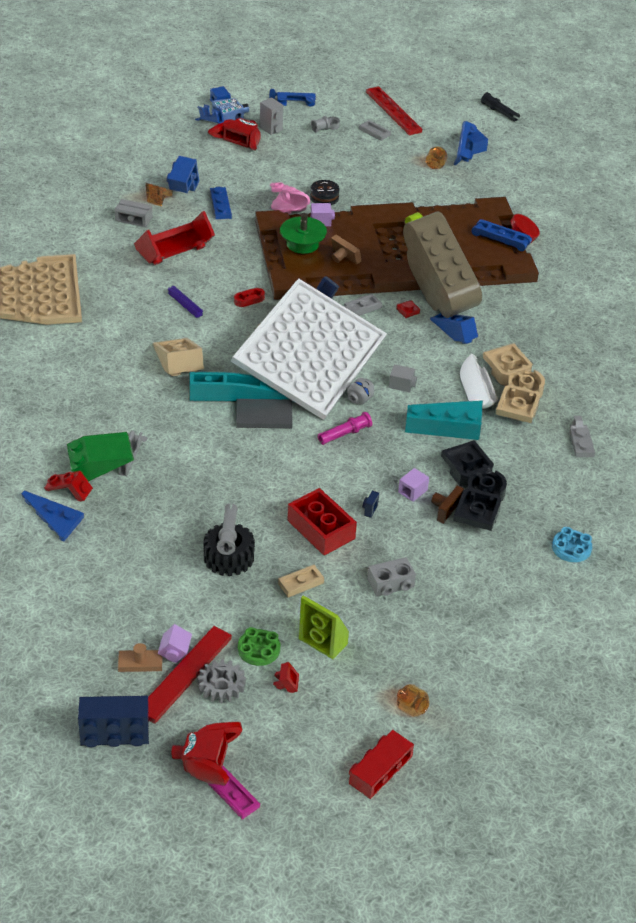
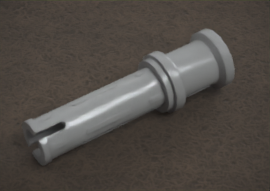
[217,504,238,555]

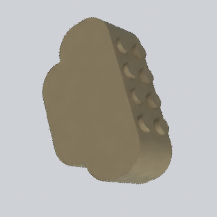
[403,211,482,318]

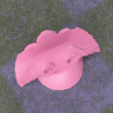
[270,182,310,214]

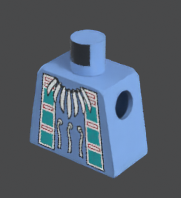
[212,98,249,121]

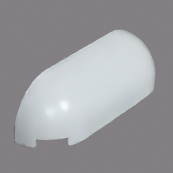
[460,354,498,409]

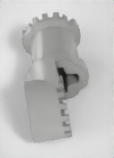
[310,116,340,133]

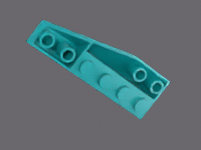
[190,372,294,402]

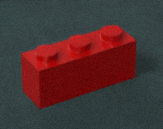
[349,730,414,799]

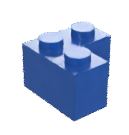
[166,156,200,193]

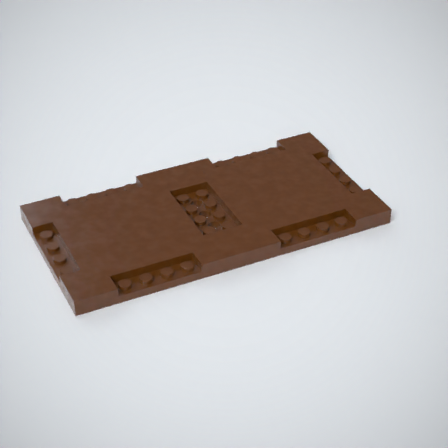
[255,197,539,300]

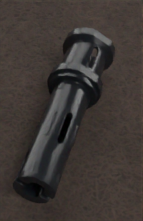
[481,92,520,122]

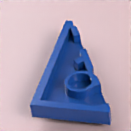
[21,490,84,542]

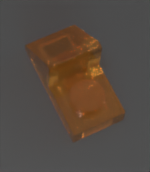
[146,183,173,206]

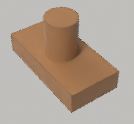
[331,235,361,265]
[118,643,162,672]

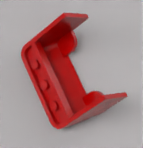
[134,211,215,265]

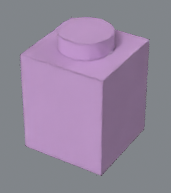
[310,203,335,226]
[398,468,429,502]
[158,624,192,663]

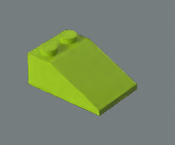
[299,595,349,659]

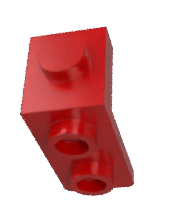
[44,471,93,502]

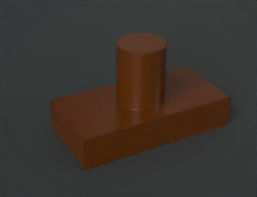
[431,485,464,524]

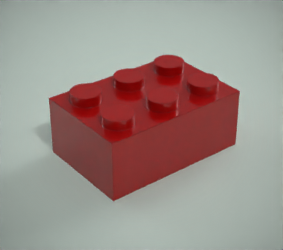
[287,488,357,556]

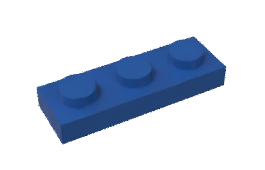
[210,187,232,219]

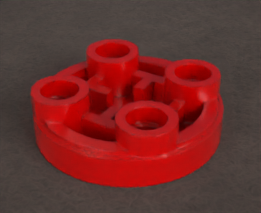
[510,214,540,243]

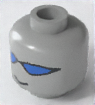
[347,378,374,405]

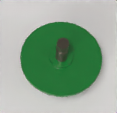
[280,213,327,254]

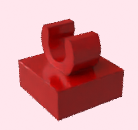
[273,662,299,693]

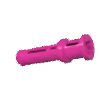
[317,412,372,445]

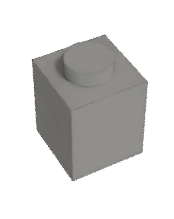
[389,364,417,393]

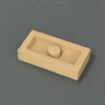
[278,565,324,598]

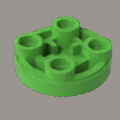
[238,627,281,666]

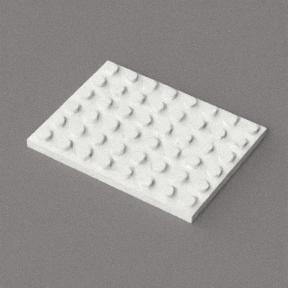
[231,278,387,420]

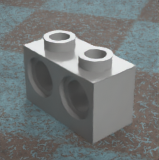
[367,557,416,597]

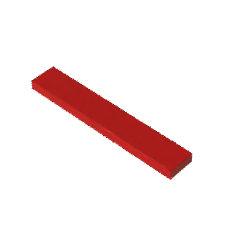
[366,86,423,136]
[148,626,232,724]

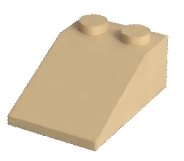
[153,338,204,376]

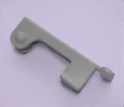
[118,430,148,476]

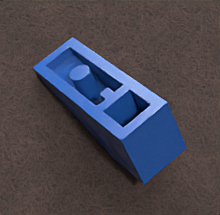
[430,313,478,344]

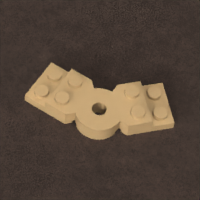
[483,343,545,423]

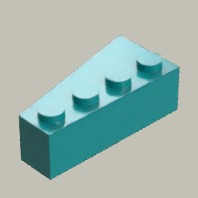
[405,400,483,440]

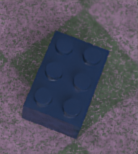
[78,695,149,748]

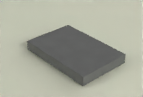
[236,399,293,429]

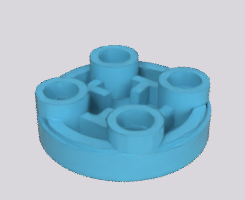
[552,527,592,562]

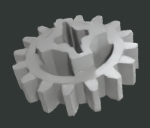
[198,659,246,703]

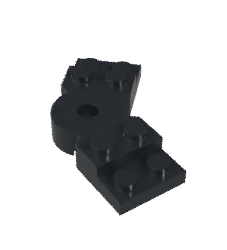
[441,440,507,531]

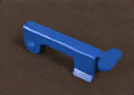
[269,89,316,107]
[195,104,224,123]
[454,121,477,165]

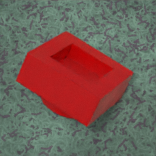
[396,300,420,318]

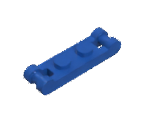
[471,219,532,251]

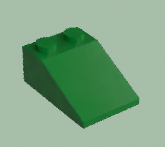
[67,432,134,482]

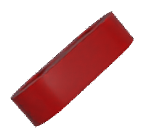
[234,288,265,307]

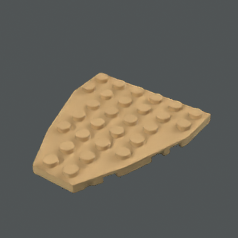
[0,254,82,325]

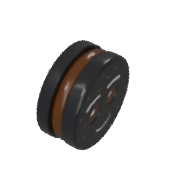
[310,180,340,205]

